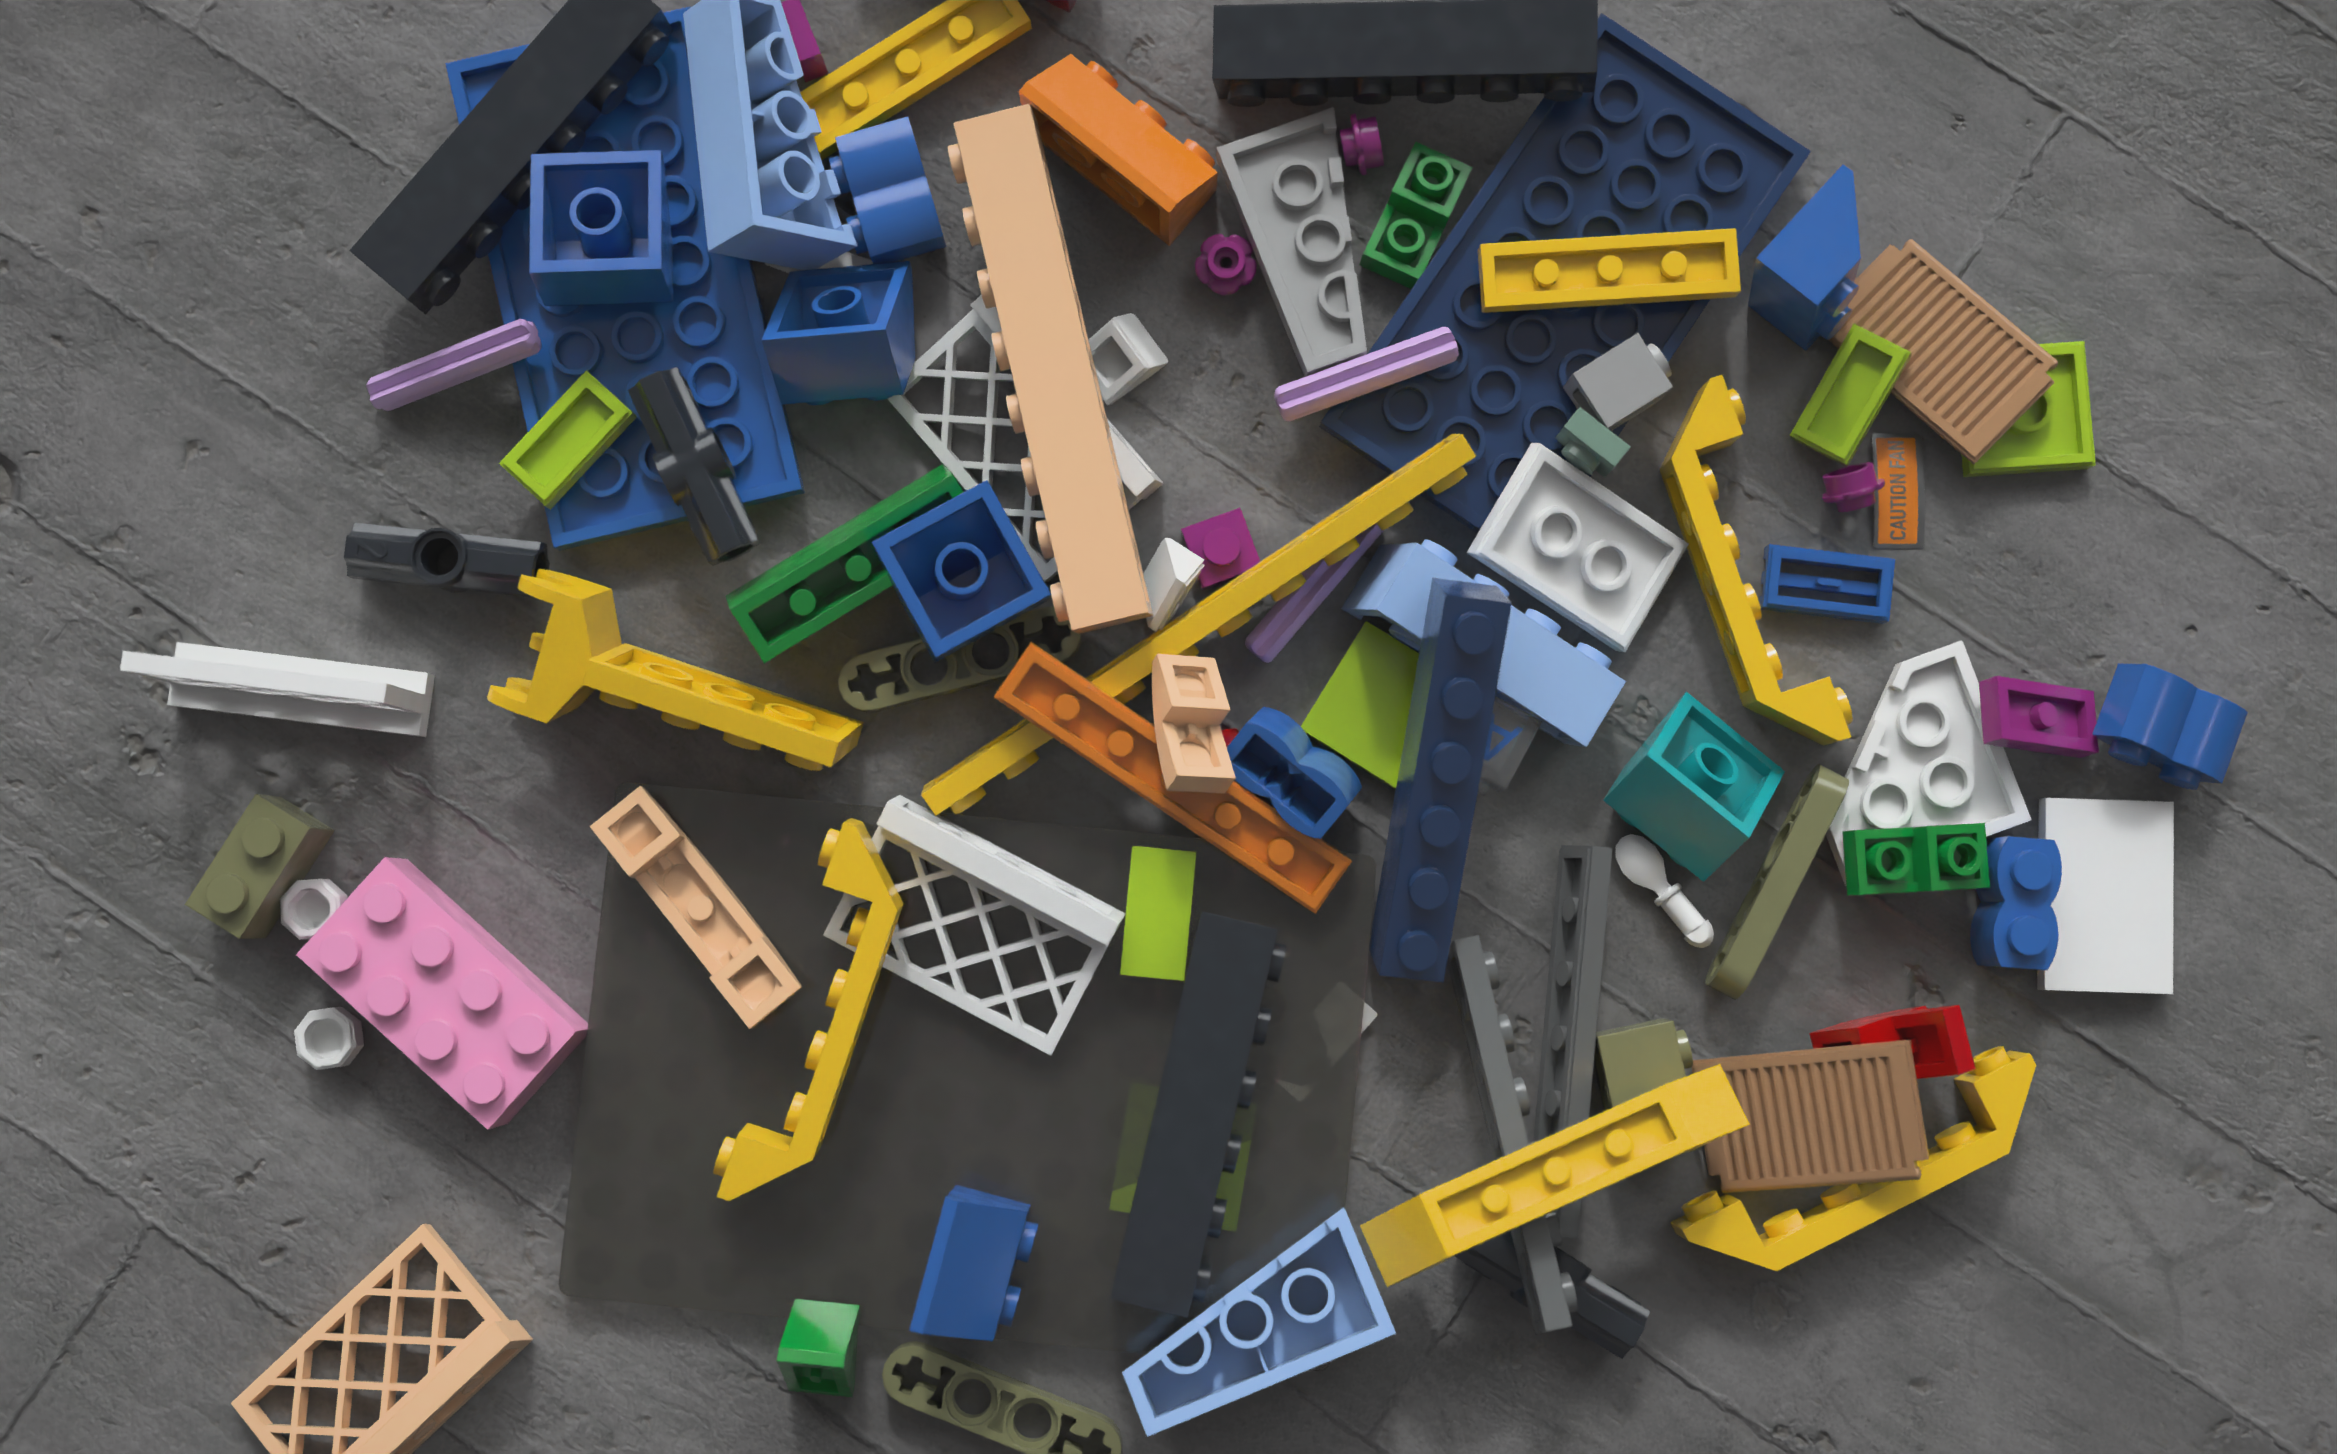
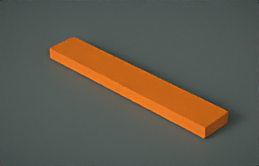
[994,642,1352,914]

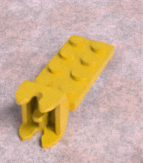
[487,569,864,771]

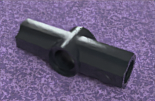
[628,367,762,566]
[344,522,550,598]
[1455,1231,1651,1359]

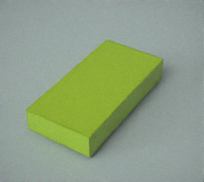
[1790,324,1912,467]
[499,370,637,510]
[1120,846,1196,981]

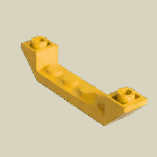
[1659,375,1853,746]
[713,818,904,1201]
[1670,1046,2036,1271]
[1360,1064,1750,1288]

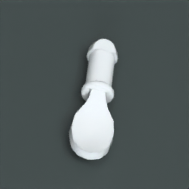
[1615,834,1714,948]

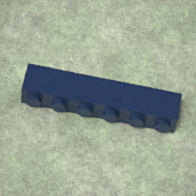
[1369,578,1512,983]

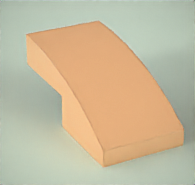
[1152,654,1236,793]

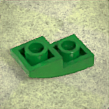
[1359,142,1473,289]
[1842,823,1990,896]

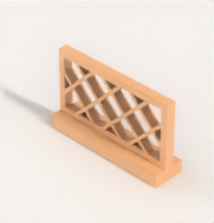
[231,1224,533,1454]

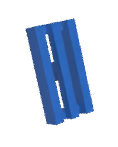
[1759,544,1895,624]

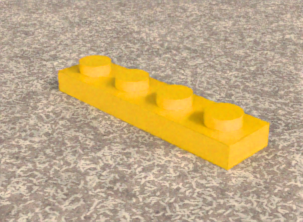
[800,0,1032,160]
[1478,228,1741,313]

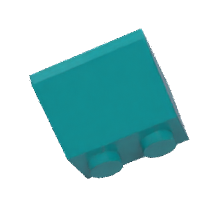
[1603,692,1786,882]

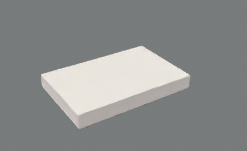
[1467,443,1689,652]
[2037,798,2174,994]

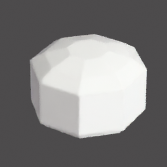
[280,879,347,940]
[294,1007,364,1070]

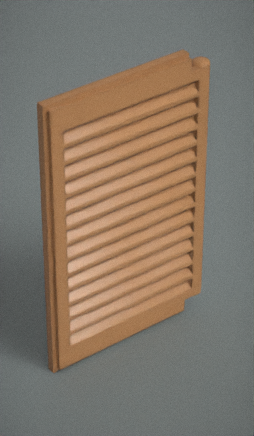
[1829,239,2058,464]
[1692,1040,1929,1193]

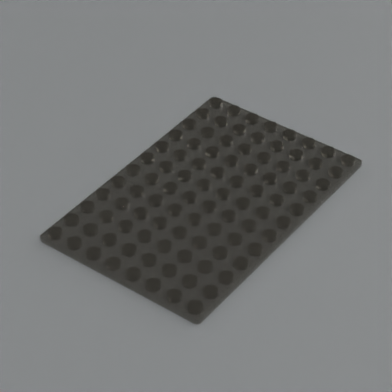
[559,782,1376,1371]

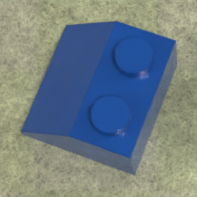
[529,150,673,306]
[1748,164,1861,351]
[761,261,915,406]
[872,480,1051,663]
[909,1185,1039,1341]

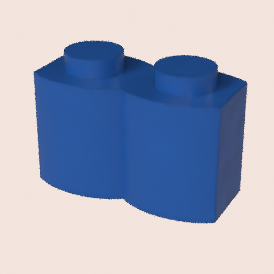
[829,116,947,264]
[2092,663,2248,790]
[1227,707,1362,839]
[1970,836,2062,970]

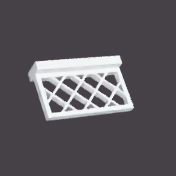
[888,295,1163,582]
[120,642,435,737]
[823,795,1126,1055]

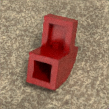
[1809,1005,1976,1079]

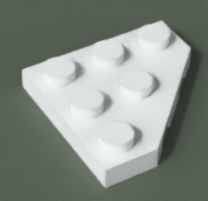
[1826,640,2031,886]

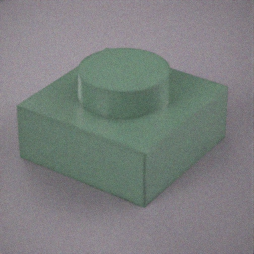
[1554,407,1631,478]

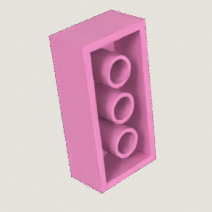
[296,857,593,1130]

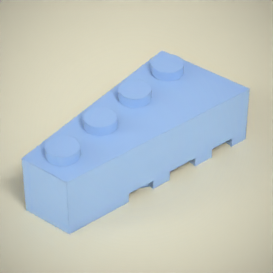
[683,0,857,270]
[1341,539,1626,747]
[1122,1207,1396,1437]

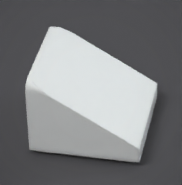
[1089,313,1168,406]
[1143,538,1205,632]

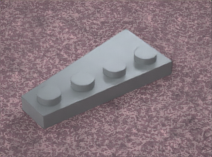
[1216,107,1367,377]

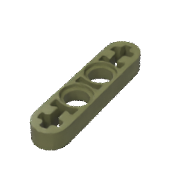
[838,606,1081,713]
[1705,764,1849,1000]
[882,1341,1122,1454]

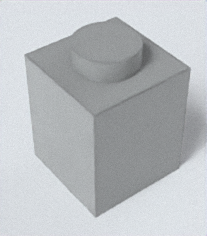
[1563,333,1673,431]

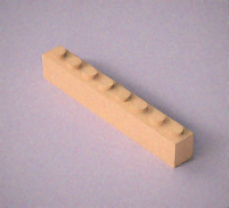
[948,104,1153,634]

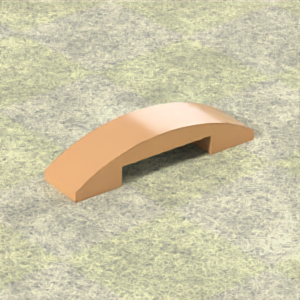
[590,786,803,1029]

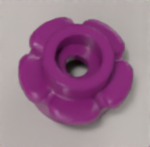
[1340,113,1384,175]
[1195,234,1257,295]
[1822,462,1885,512]

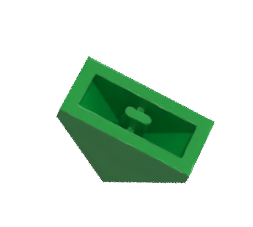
[777,1298,860,1397]

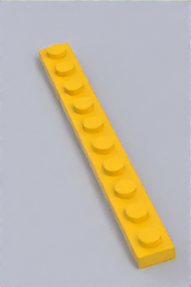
[921,434,1476,816]

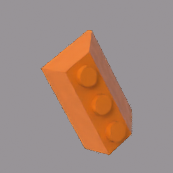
[1019,54,1218,246]

